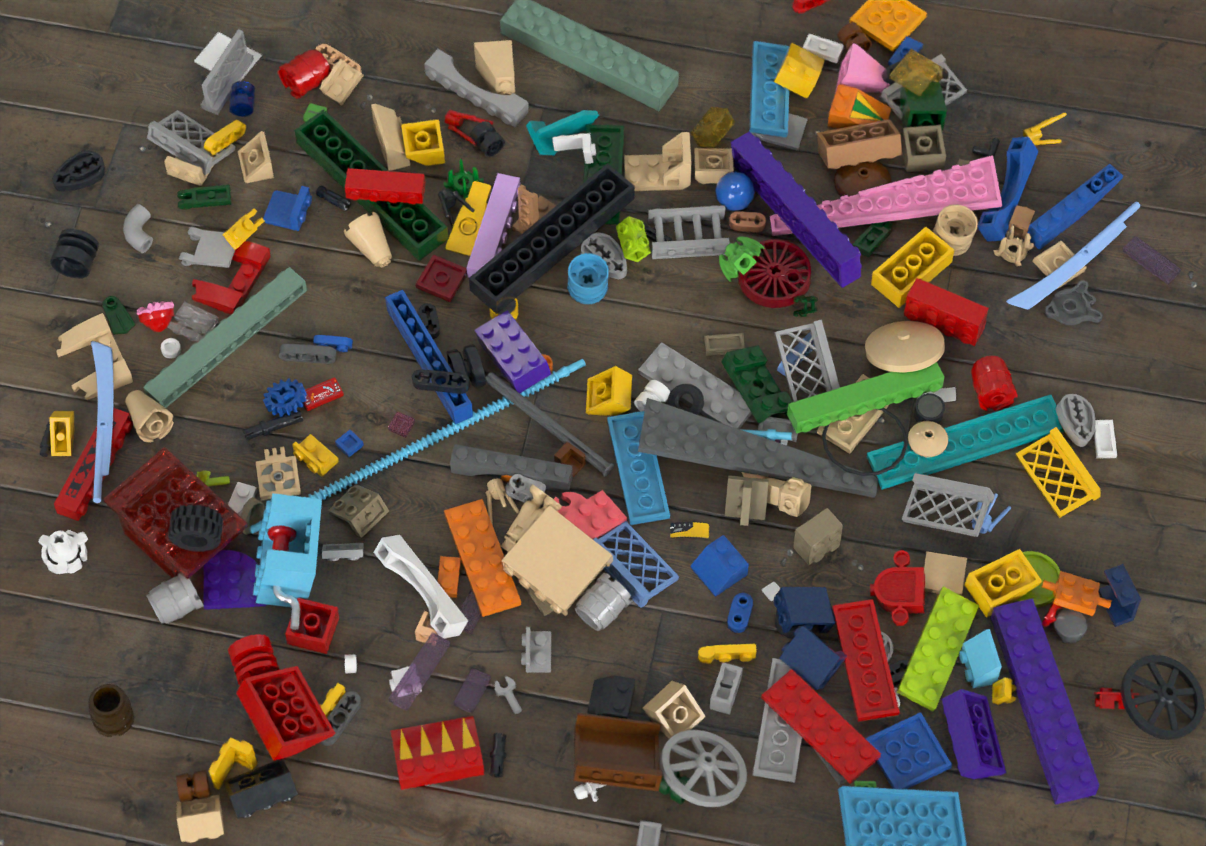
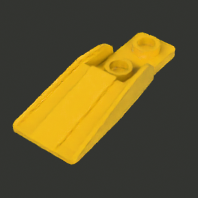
[445,181,491,256]

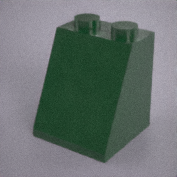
[900,82,947,133]

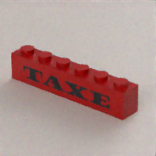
[54,408,133,521]

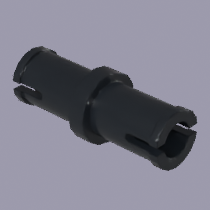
[489,733,507,778]

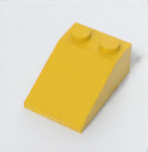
[774,43,825,99]
[964,549,1042,618]

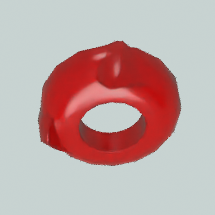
[1042,602,1062,627]

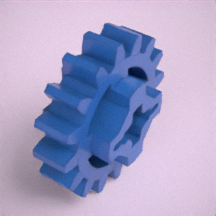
[263,378,307,417]

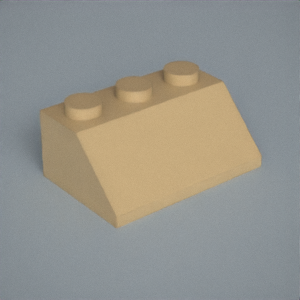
[371,104,410,171]

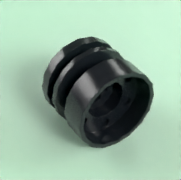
[50,229,99,279]

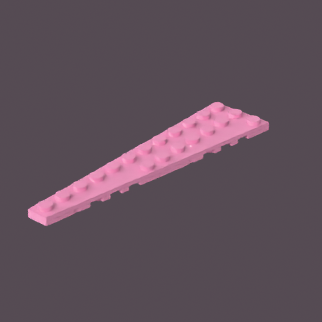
[770,155,1002,236]

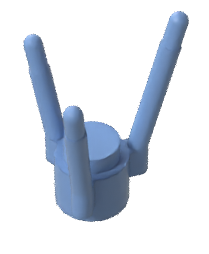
[971,493,1011,534]

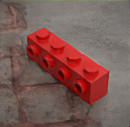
[345,168,425,204]

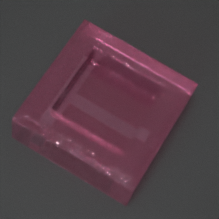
[388,411,415,438]

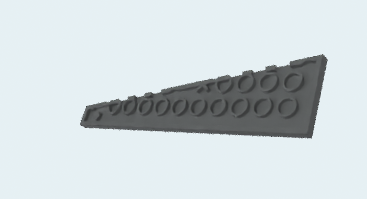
[638,398,878,498]

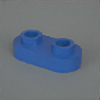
[313,335,353,352]
[727,593,753,633]

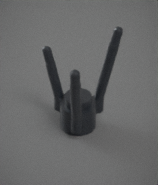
[438,188,475,228]

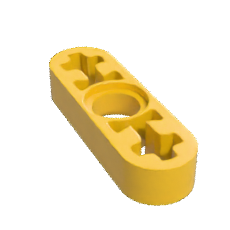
[204,120,246,155]

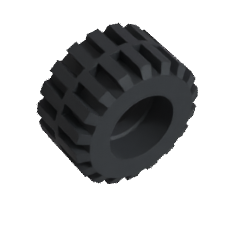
[168,505,223,551]

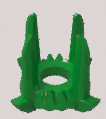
[443,158,484,200]

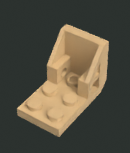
[624,132,691,191]

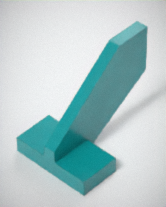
[526,110,599,155]

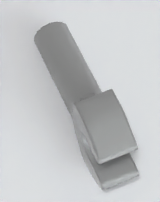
[495,676,522,714]

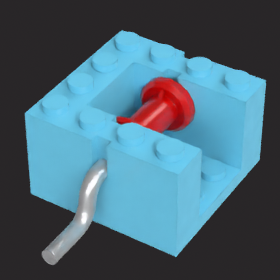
[253,493,322,630]

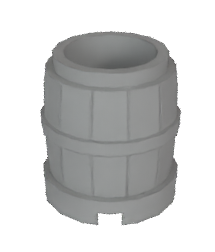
[146,570,204,624]
[575,573,633,631]

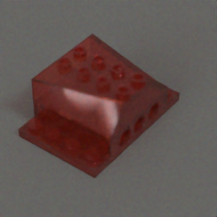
[103,447,248,579]

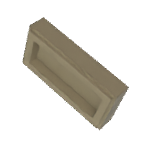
[704,333,745,356]

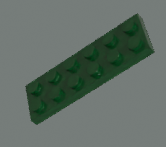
[583,124,624,225]

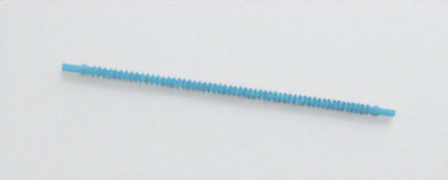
[250,359,586,534]

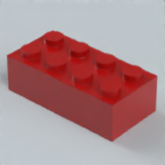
[904,278,989,346]

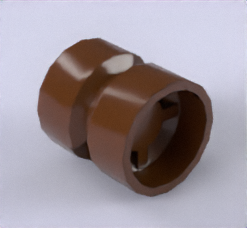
[837,22,872,52]
[176,770,210,802]

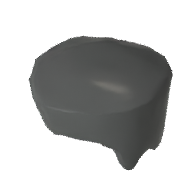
[1053,608,1088,644]

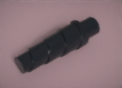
[40,422,51,457]

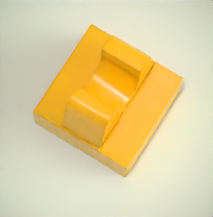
[992,677,1016,705]

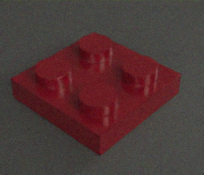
[416,254,467,302]

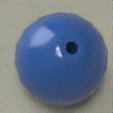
[715,171,755,211]

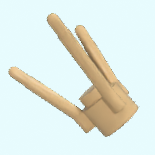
[485,478,519,525]

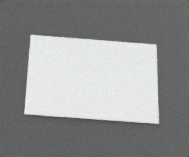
[194,32,262,84]

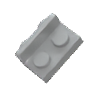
[522,627,551,673]

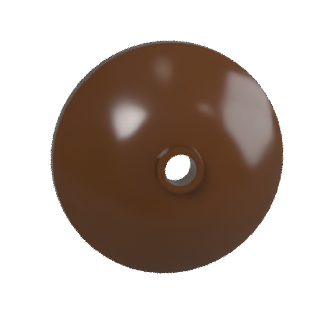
[834,161,891,197]

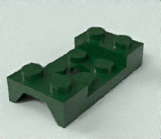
[721,345,793,423]

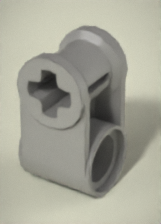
[505,474,546,503]

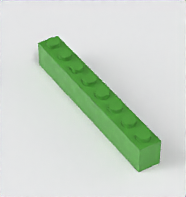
[787,362,944,434]

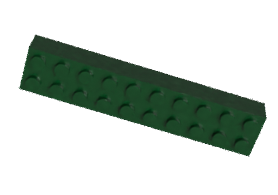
[295,109,448,261]

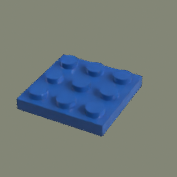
[866,712,952,790]

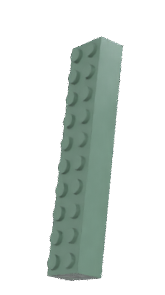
[500,0,679,111]

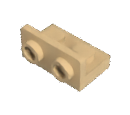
[320,59,363,105]

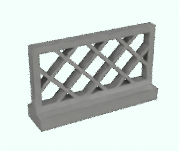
[201,29,254,115]
[880,54,967,121]
[147,110,236,175]
[775,320,840,402]
[902,473,995,537]

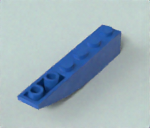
[1027,164,1123,250]

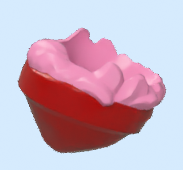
[136,301,174,332]

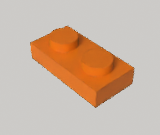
[437,556,461,598]

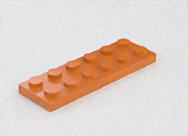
[444,499,521,617]

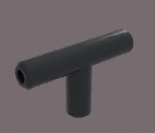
[972,138,1000,159]

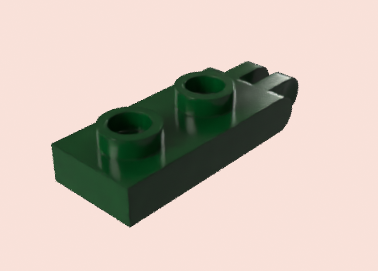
[853,222,892,258]

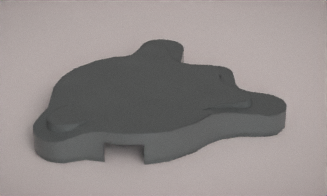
[1044,280,1103,325]

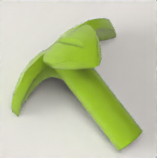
[196,471,230,503]

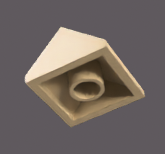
[238,131,274,183]

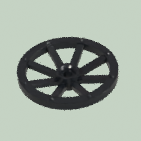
[1121,655,1204,740]

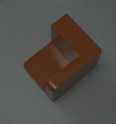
[554,442,586,477]

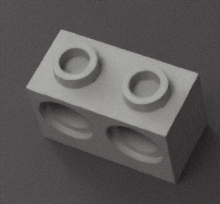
[710,662,743,715]

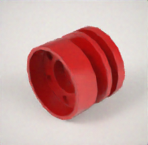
[228,634,279,685]

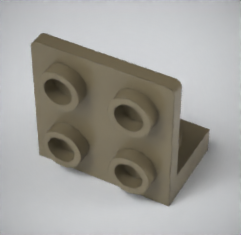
[328,484,389,538]

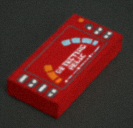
[303,377,344,411]

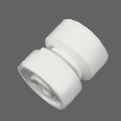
[634,380,670,412]

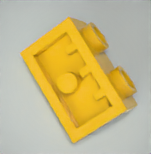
[292,434,339,477]

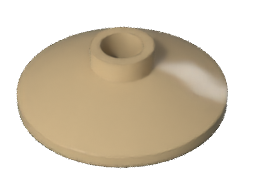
[908,421,948,457]

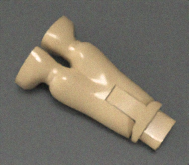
[501,484,562,552]

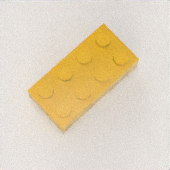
[871,227,954,308]

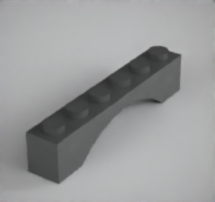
[450,444,573,493]

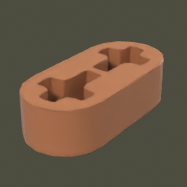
[729,211,766,232]

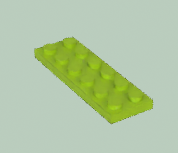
[896,586,979,712]

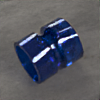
[229,81,255,117]

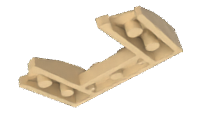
[57,313,133,400]

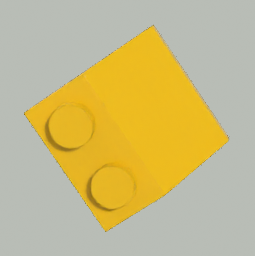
[401,119,445,166]
[586,366,632,416]

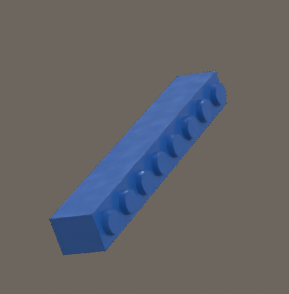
[385,290,473,425]

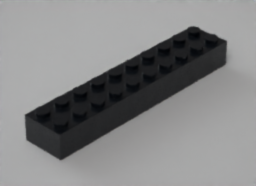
[469,163,635,314]

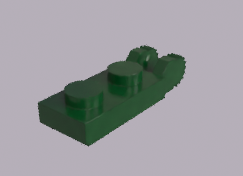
[177,185,231,209]

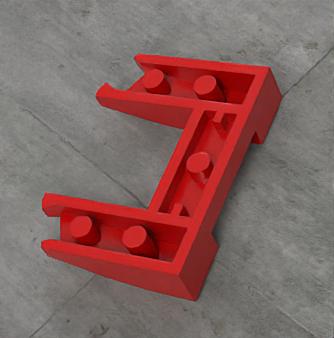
[192,241,271,315]

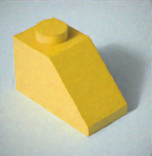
[50,411,75,456]

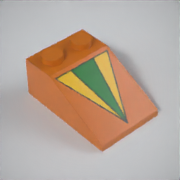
[828,84,891,129]

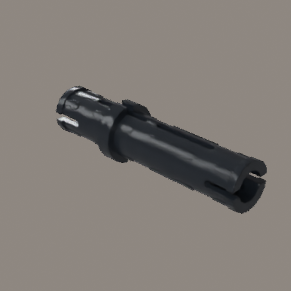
[243,410,303,441]

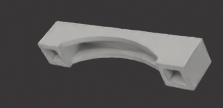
[425,49,529,128]

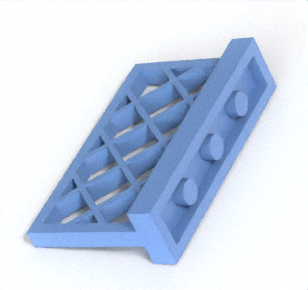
[593,521,679,608]

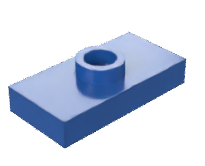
[888,36,923,71]

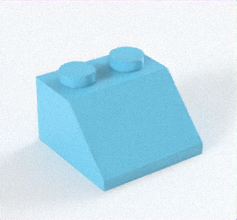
[959,629,1002,689]

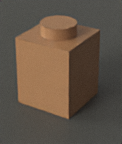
[1008,205,1035,239]

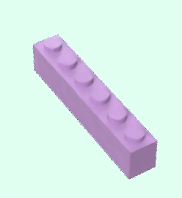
[467,173,520,278]

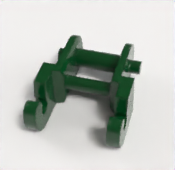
[793,295,818,317]

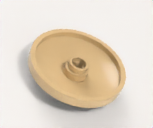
[865,321,945,372]

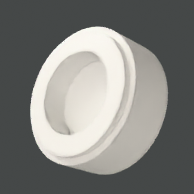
[161,338,181,358]

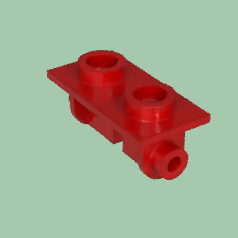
[1094,688,1139,709]

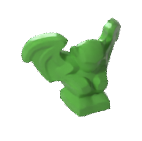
[719,237,764,282]

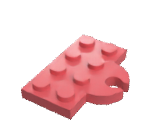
[554,490,627,539]

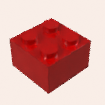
[285,598,339,654]

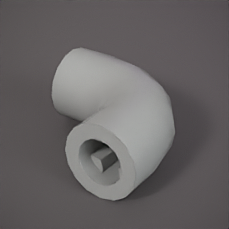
[123,204,153,253]

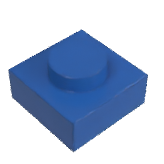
[335,430,364,458]

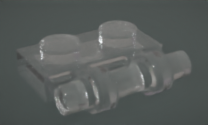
[167,301,219,342]

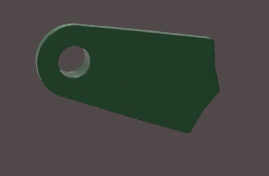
[102,296,135,335]

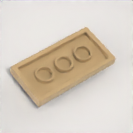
[817,374,890,454]

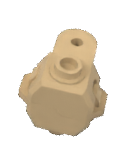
[765,477,811,517]

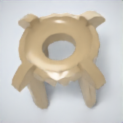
[994,225,1034,267]

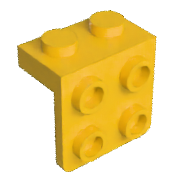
[209,737,258,789]

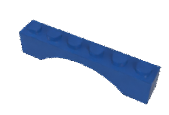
[977,137,1039,241]

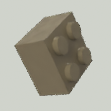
[901,125,946,172]
[793,508,843,565]

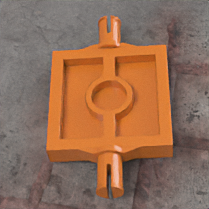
[1041,571,1112,616]

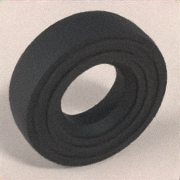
[668,384,704,415]

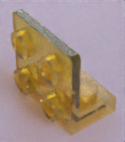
[890,49,943,96]

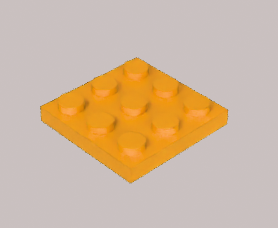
[849,0,927,52]

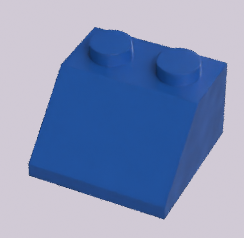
[691,535,749,597]

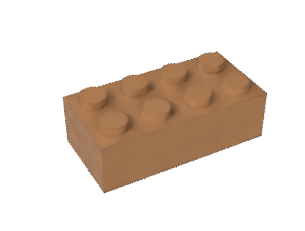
[817,119,902,169]

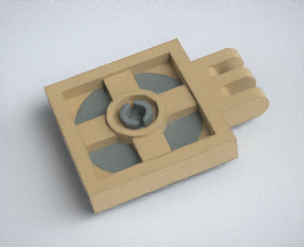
[256,446,301,500]

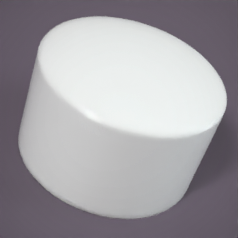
[345,654,357,673]

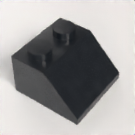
[587,675,635,719]

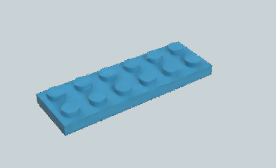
[749,41,790,137]
[607,411,670,525]

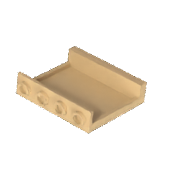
[502,505,613,616]

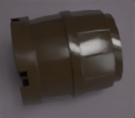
[88,684,134,737]

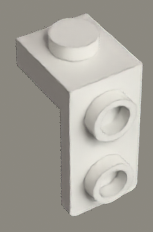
[552,133,596,164]

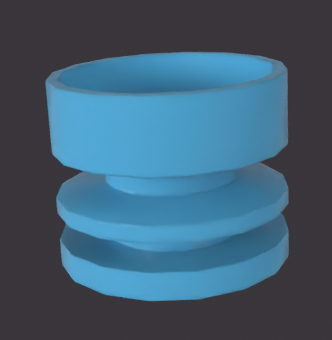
[568,253,609,304]

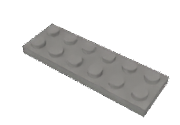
[638,342,752,429]
[753,658,811,782]

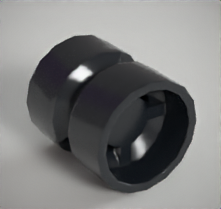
[470,121,505,157]

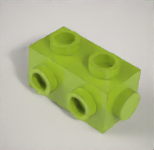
[616,216,651,262]

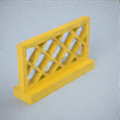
[1016,427,1101,518]

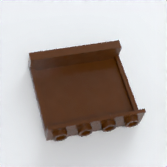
[574,713,662,791]

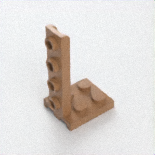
[512,185,556,234]

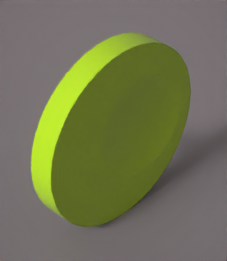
[1015,551,1060,608]

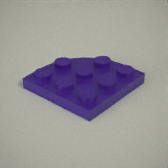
[204,550,266,610]

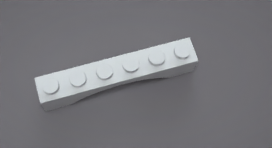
[374,535,468,639]

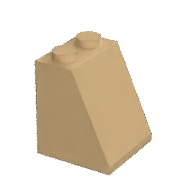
[474,40,515,95]

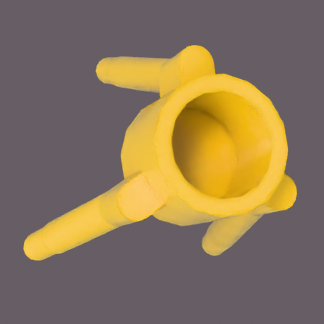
[1023,112,1066,146]

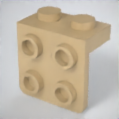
[164,154,215,186]

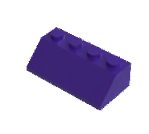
[942,689,1006,779]

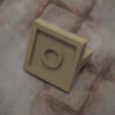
[725,476,769,526]

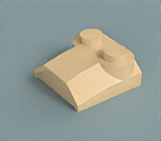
[694,148,733,184]

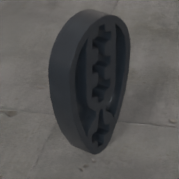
[52,151,105,191]

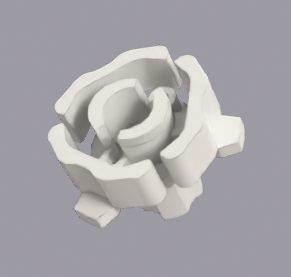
[38,530,88,574]

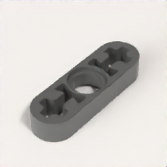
[279,344,337,364]
[320,691,361,746]

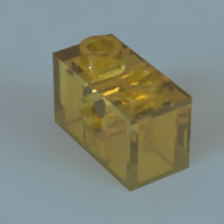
[690,107,735,148]

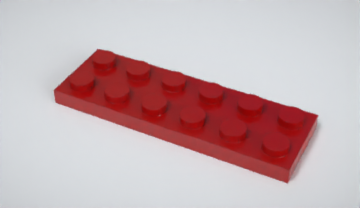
[832,599,900,721]
[761,669,881,784]

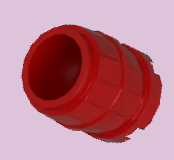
[278,49,331,99]
[971,356,1018,411]

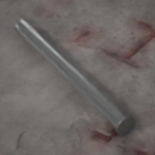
[485,372,614,477]

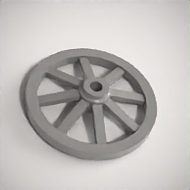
[660,730,747,807]

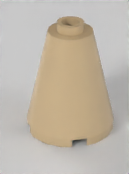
[344,212,392,267]
[125,390,174,442]

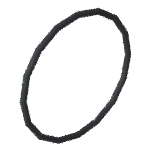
[822,408,908,476]

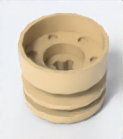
[933,204,978,256]

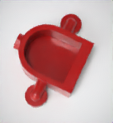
[870,550,925,626]

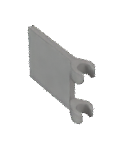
[751,114,807,150]
[179,227,235,268]

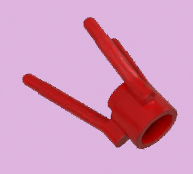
[445,109,494,145]

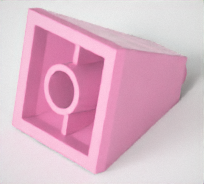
[835,43,890,93]

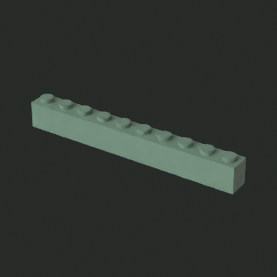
[143,267,307,408]

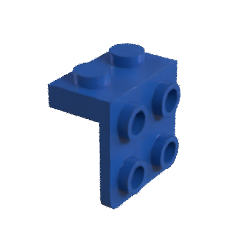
[263,186,312,231]

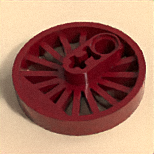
[738,239,811,308]

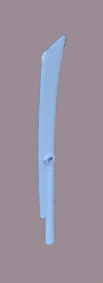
[1006,202,1141,310]
[91,341,114,503]

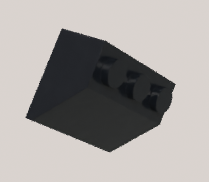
[223,759,298,818]

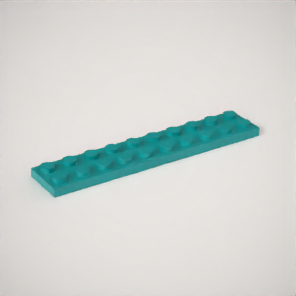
[866,395,1064,490]

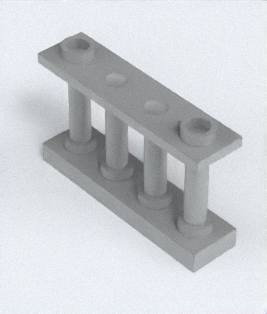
[648,205,730,259]

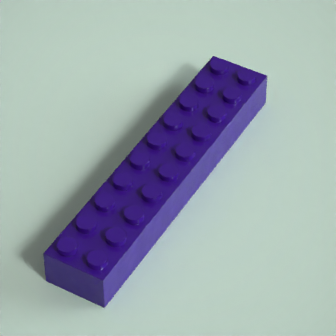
[731,131,862,288]
[991,598,1099,805]

